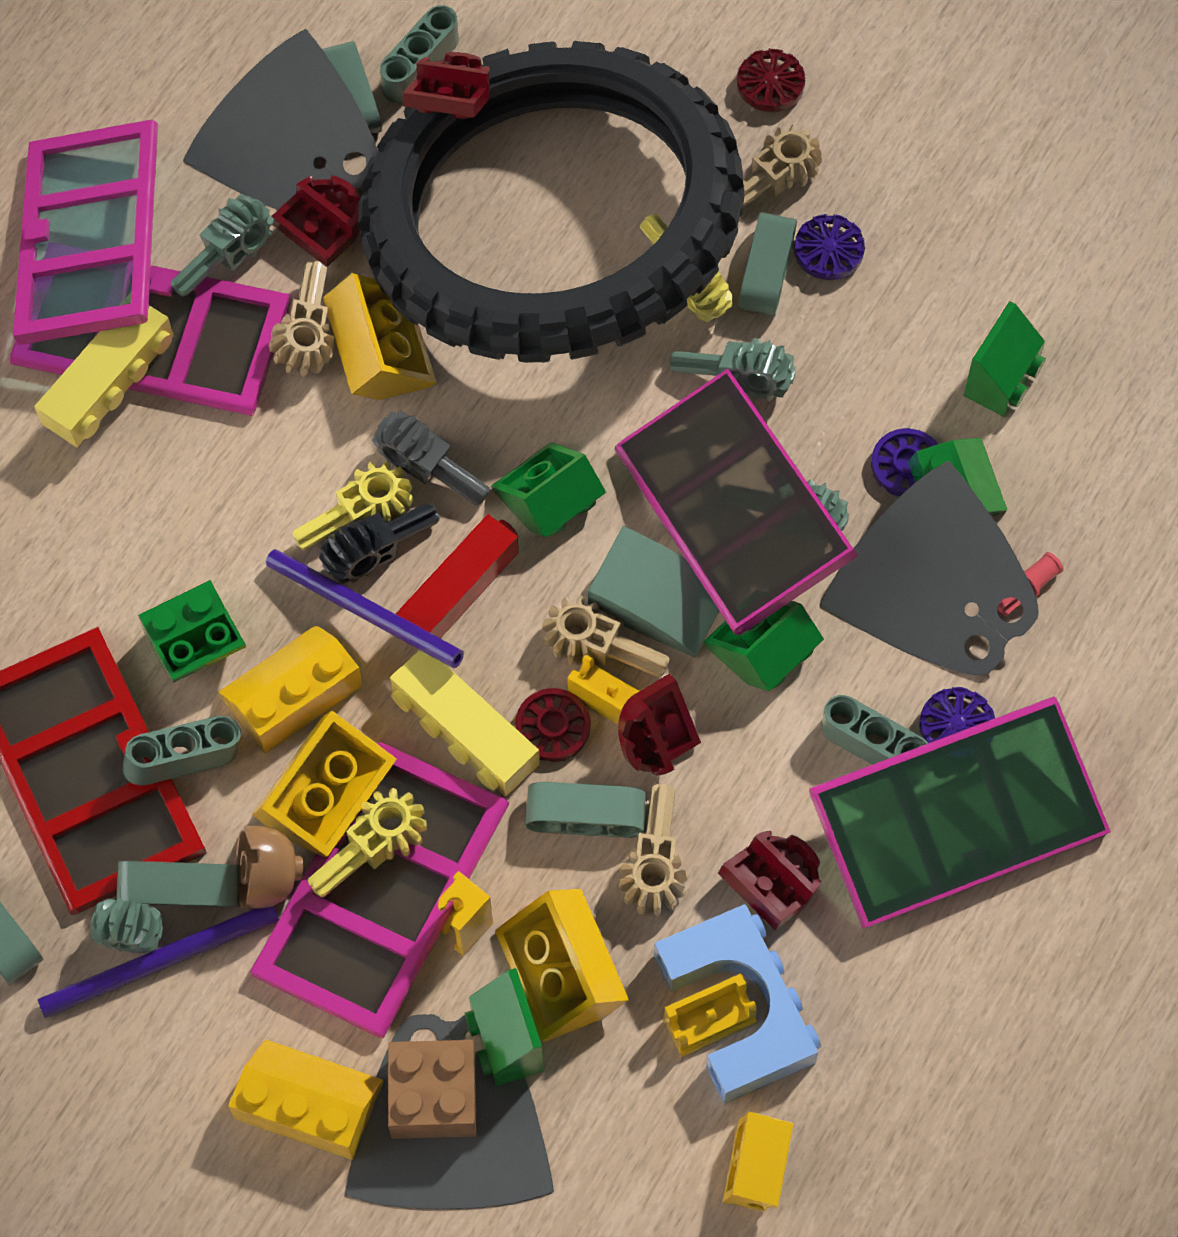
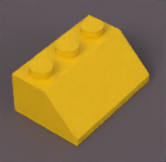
[323,273,437,400]
[218,625,363,754]
[251,710,397,858]
[495,889,629,1042]
[228,1039,383,1160]

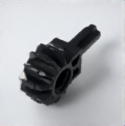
[319,504,440,584]

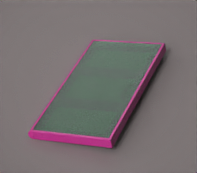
[809,696,1111,929]

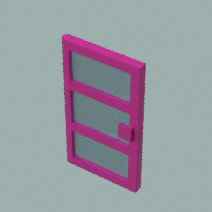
[13,120,158,345]

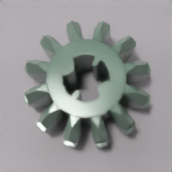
[90,899,163,954]

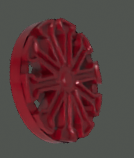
[737,48,806,112]
[515,688,591,762]

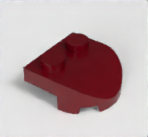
[403,52,490,119]
[271,175,360,267]
[618,674,701,776]
[718,831,822,931]

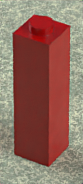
[395,514,519,638]

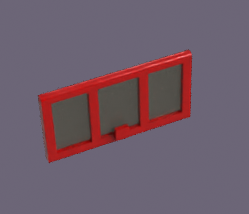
[0,627,207,915]

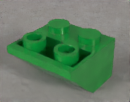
[138,580,246,683]

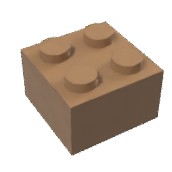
[388,1040,477,1139]

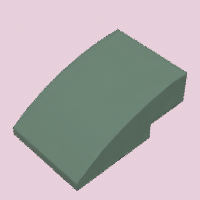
[588,526,729,658]

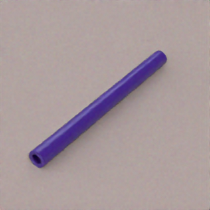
[266,549,464,668]
[37,906,279,1018]

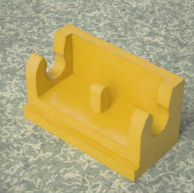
[567,655,639,725]
[438,871,493,956]
[664,973,758,1058]
[722,1111,794,1211]

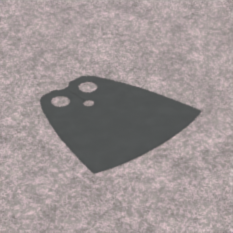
[183,29,378,210]
[821,460,1039,675]
[345,1014,554,1209]

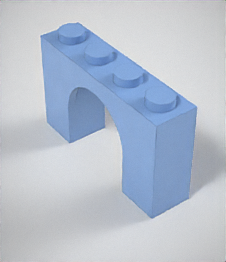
[654,904,821,1104]

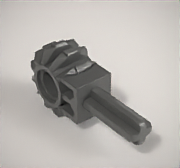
[372,411,490,506]

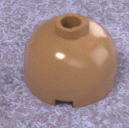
[235,826,303,909]

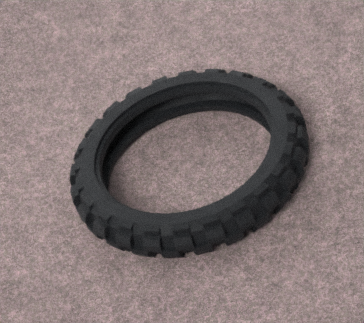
[358,41,745,363]

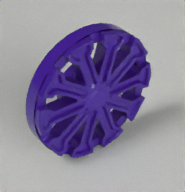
[794,214,865,280]
[871,428,938,497]
[919,687,995,761]

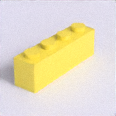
[34,296,174,448]
[390,650,540,797]

